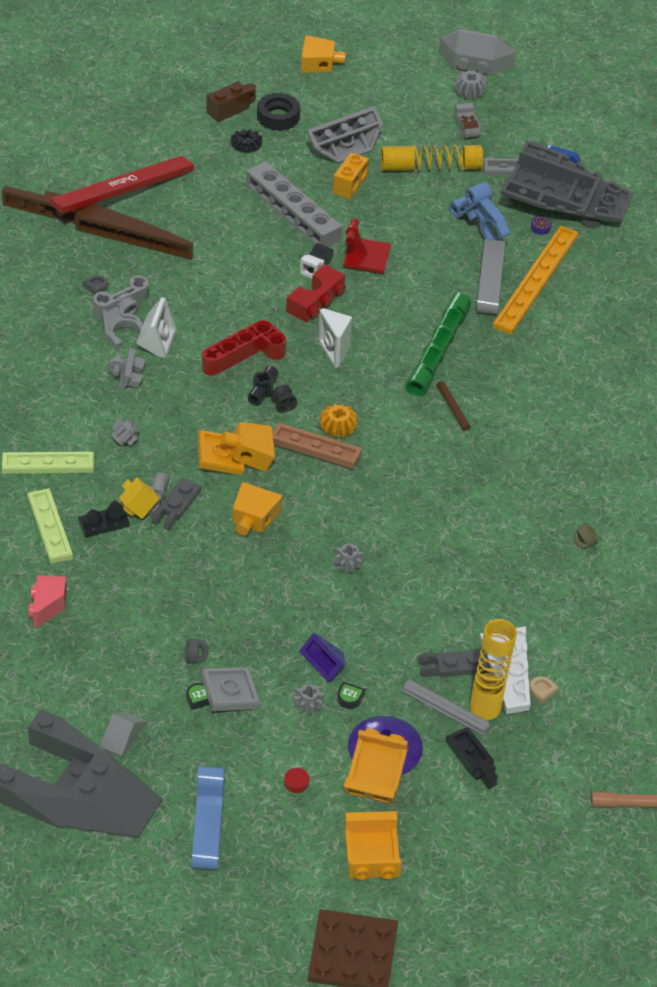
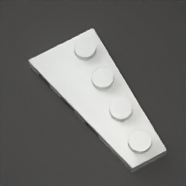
[479,626,530,714]

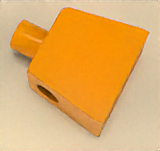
[301,35,346,72]
[221,422,275,471]
[232,482,283,536]

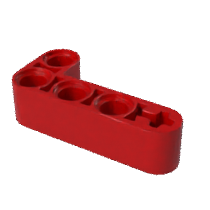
[202,320,286,376]

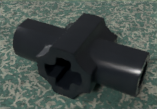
[248,366,278,405]

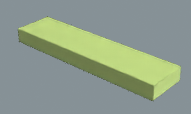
[2,452,94,474]
[27,488,73,564]

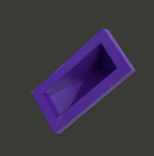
[299,633,345,682]

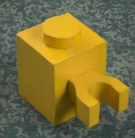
[119,477,160,519]

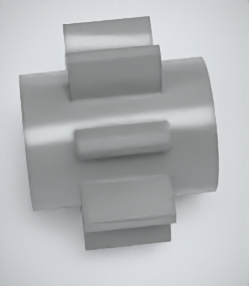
[112,418,139,446]
[334,544,364,573]
[294,684,325,715]

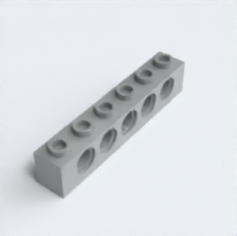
[246,161,342,247]

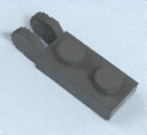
[152,478,201,530]
[418,650,488,677]

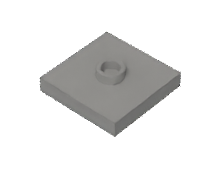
[200,667,260,711]

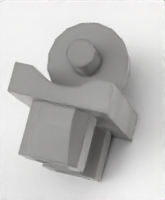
[108,348,145,390]

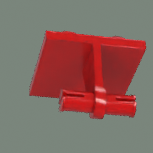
[343,218,391,273]

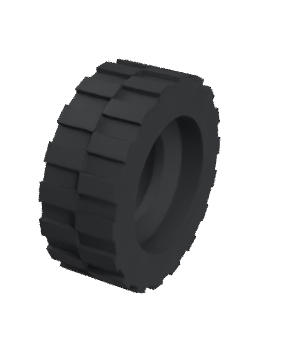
[257,93,300,131]

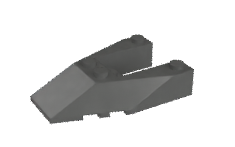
[0,709,163,838]

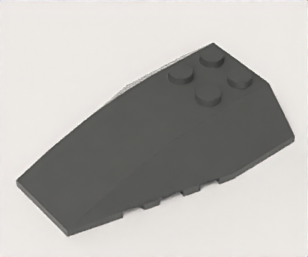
[500,140,634,222]

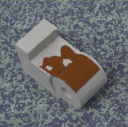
[454,103,480,139]

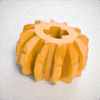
[320,403,357,439]

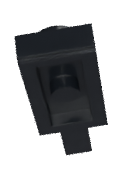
[446,727,498,789]

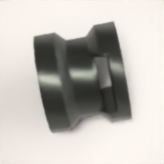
[271,385,297,413]

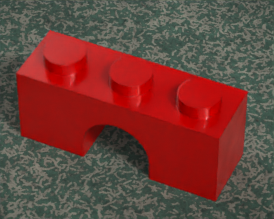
[286,264,346,323]

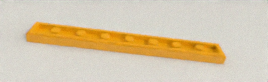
[492,226,579,335]

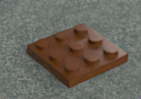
[308,909,398,987]

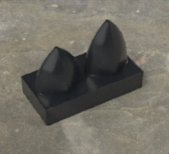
[78,500,130,538]

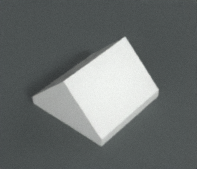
[136,298,176,358]
[318,308,352,368]

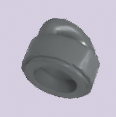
[185,639,208,663]

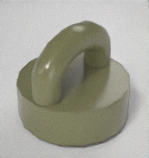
[574,523,599,549]

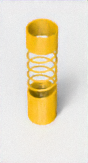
[381,145,483,171]
[469,619,517,720]

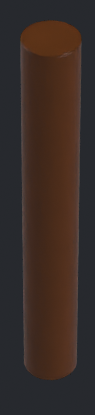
[436,381,471,431]

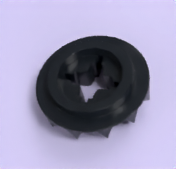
[231,129,262,152]

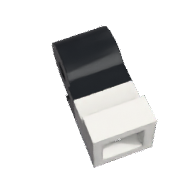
[300,243,334,279]

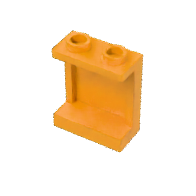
[344,728,409,805]
[344,811,402,880]

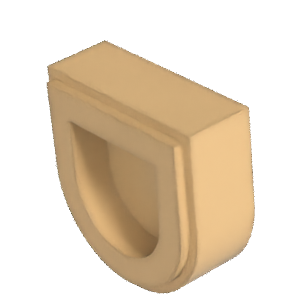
[529,676,559,704]

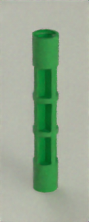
[405,293,471,397]

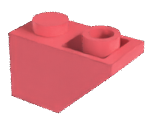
[29,575,67,627]

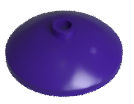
[348,716,423,775]

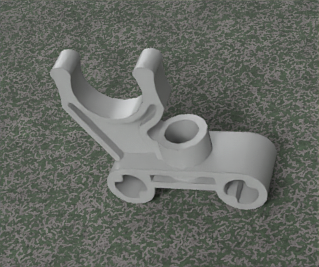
[93,275,148,350]

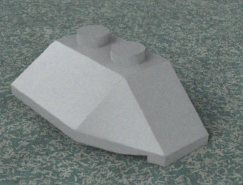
[439,29,516,75]
[306,106,383,163]

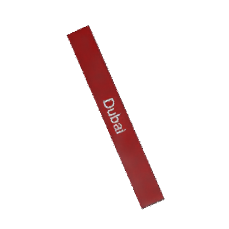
[50,156,194,214]

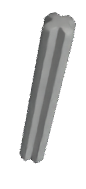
[403,679,490,735]

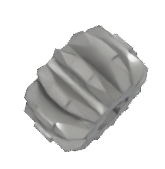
[454,69,487,100]

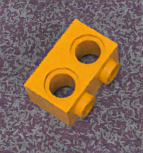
[333,153,369,199]

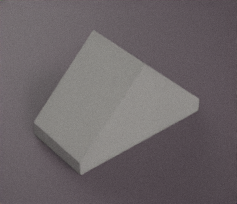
[100,712,147,758]

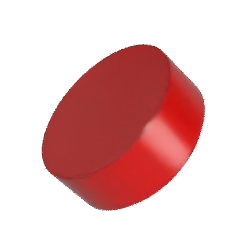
[284,768,310,793]

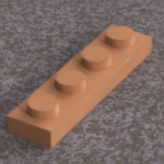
[273,423,362,469]

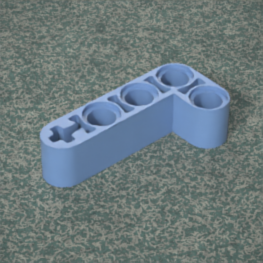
[192,766,224,870]

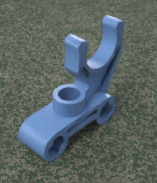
[449,182,511,240]

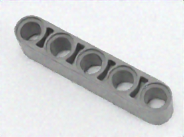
[476,238,505,315]

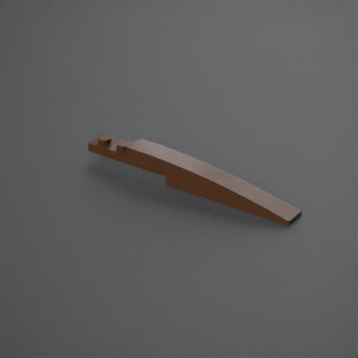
[2,186,193,260]

